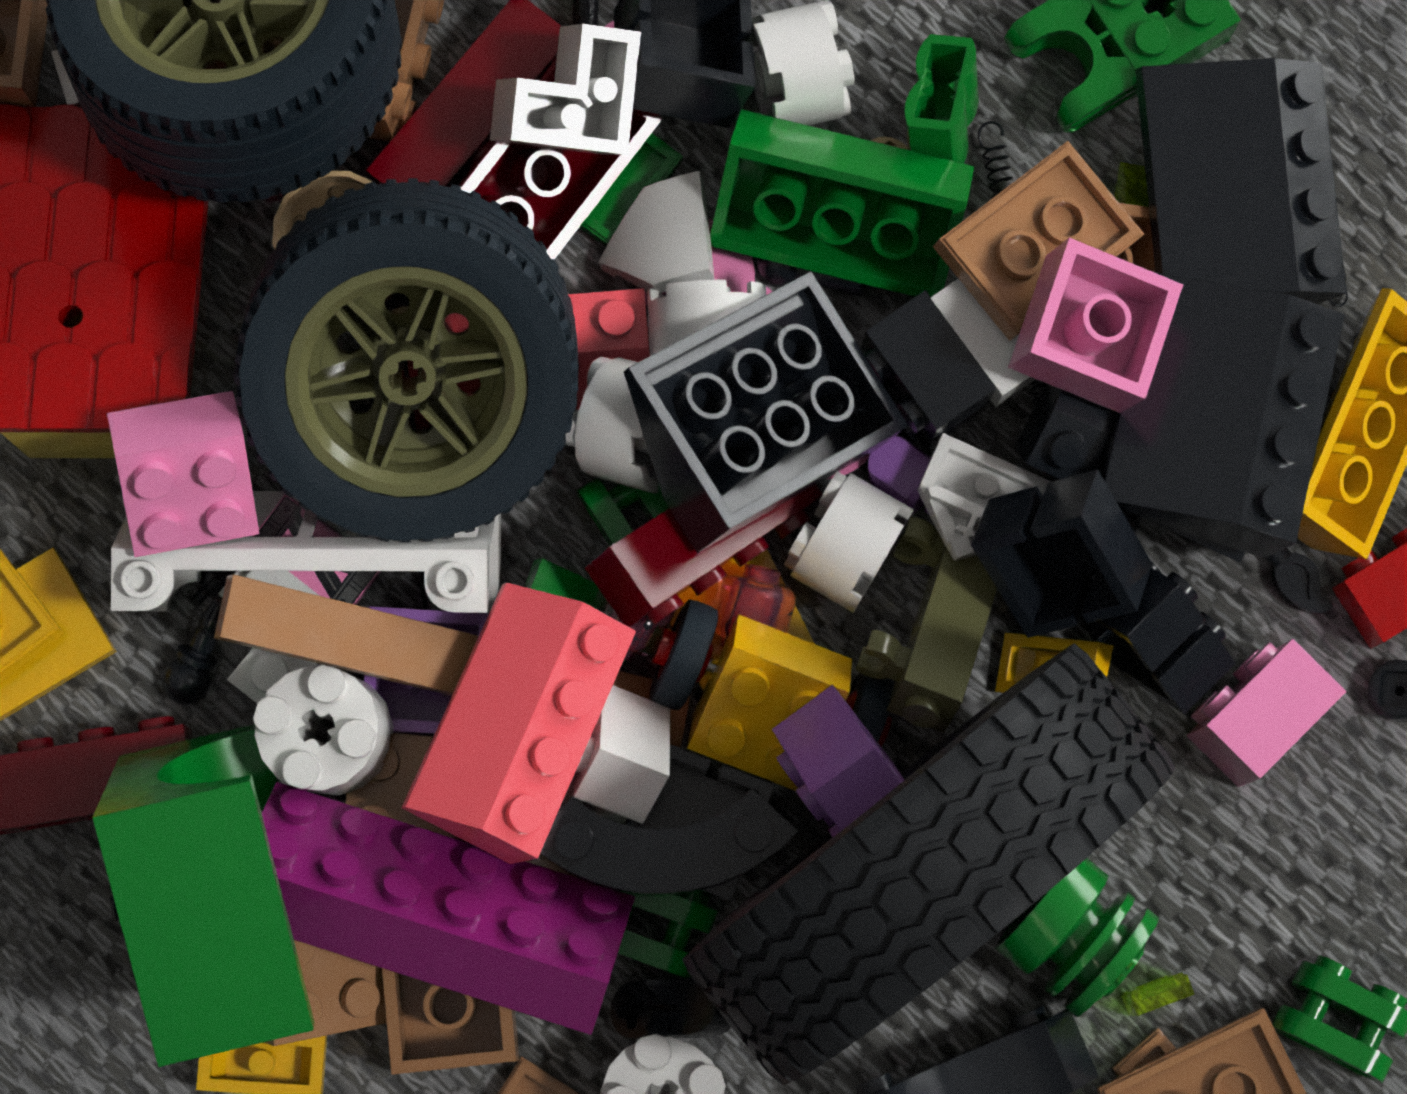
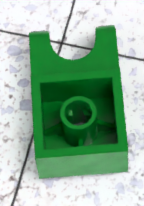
[1004,0,1241,133]

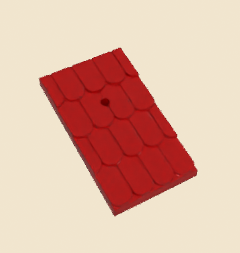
[0,104,209,458]

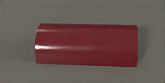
[458,58,663,259]

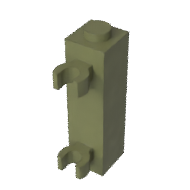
[855,517,997,733]

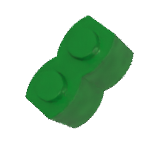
[904,34,979,164]

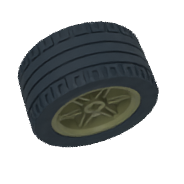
[46,0,402,202]
[234,178,579,543]

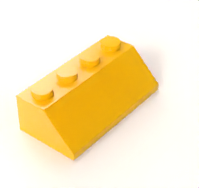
[1297,288,1407,560]

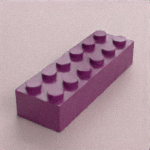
[262,782,635,1035]

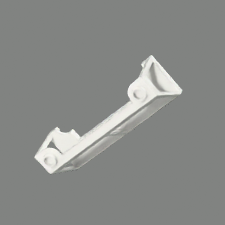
[111,491,501,613]

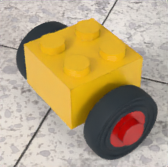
[649,599,894,791]

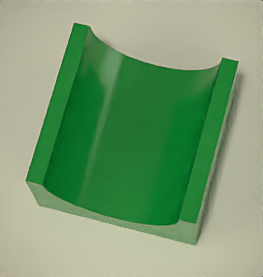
[92,724,314,1067]

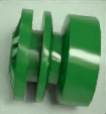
[994,858,1159,1017]

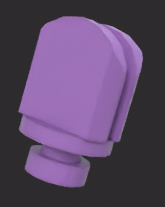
[868,436,931,516]

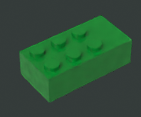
[710,109,974,297]

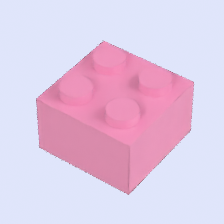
[1008,237,1183,413]
[107,391,260,557]
[1186,639,1347,787]

